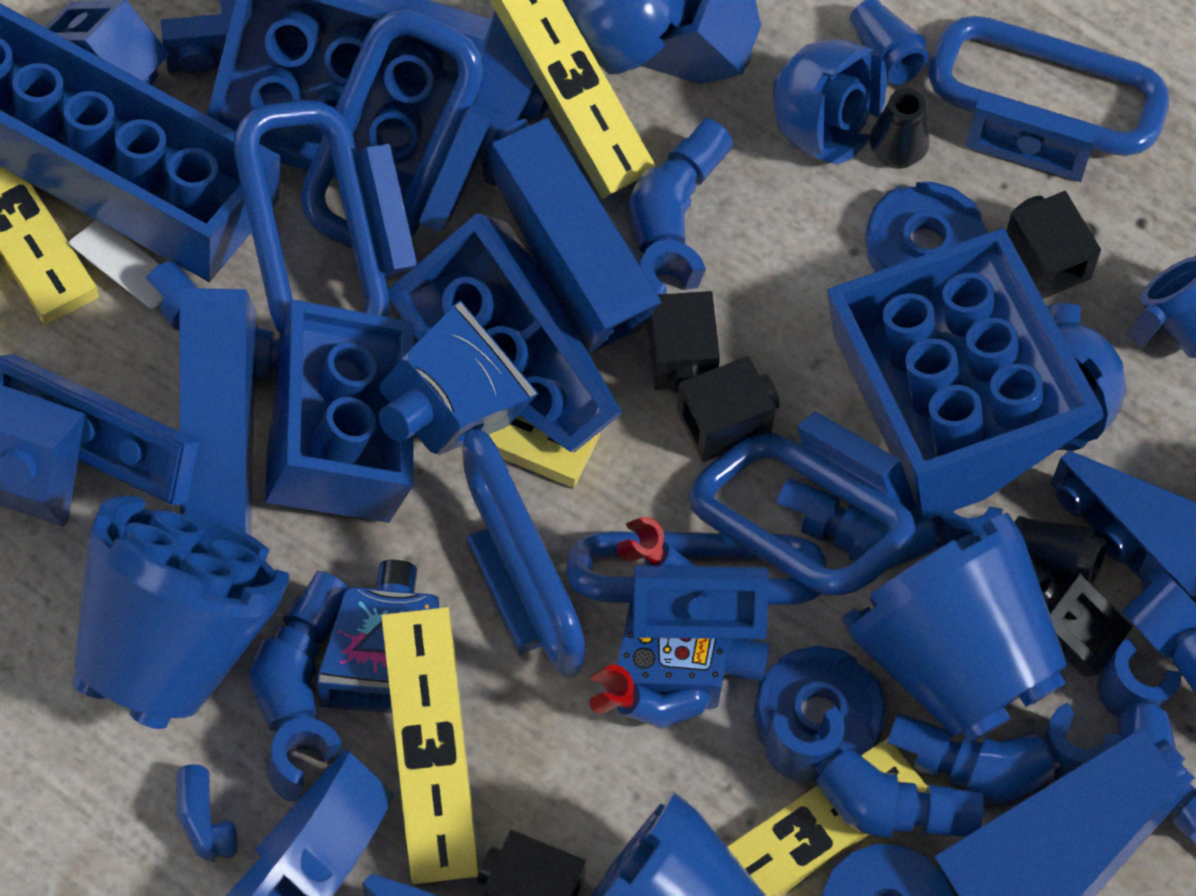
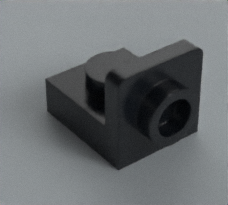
[1039,574,1133,677]

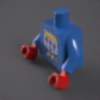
[589,517,770,729]

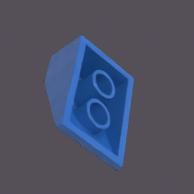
[265,299,414,523]

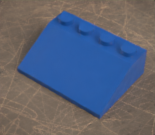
[207,0,493,200]
[827,228,1103,521]

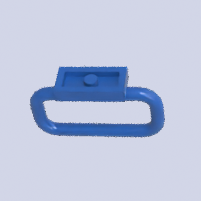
[301,10,500,249]
[928,16,1169,182]
[234,100,417,337]
[689,411,916,595]
[462,429,585,678]
[566,531,827,639]

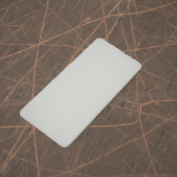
[69,220,164,309]

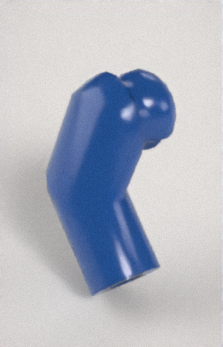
[176,764,238,862]

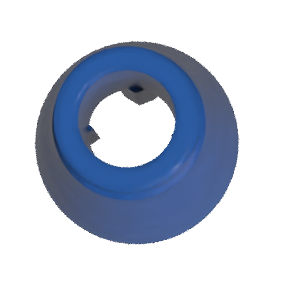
[850,0,929,85]

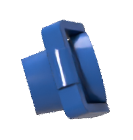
[1126,255,1196,358]

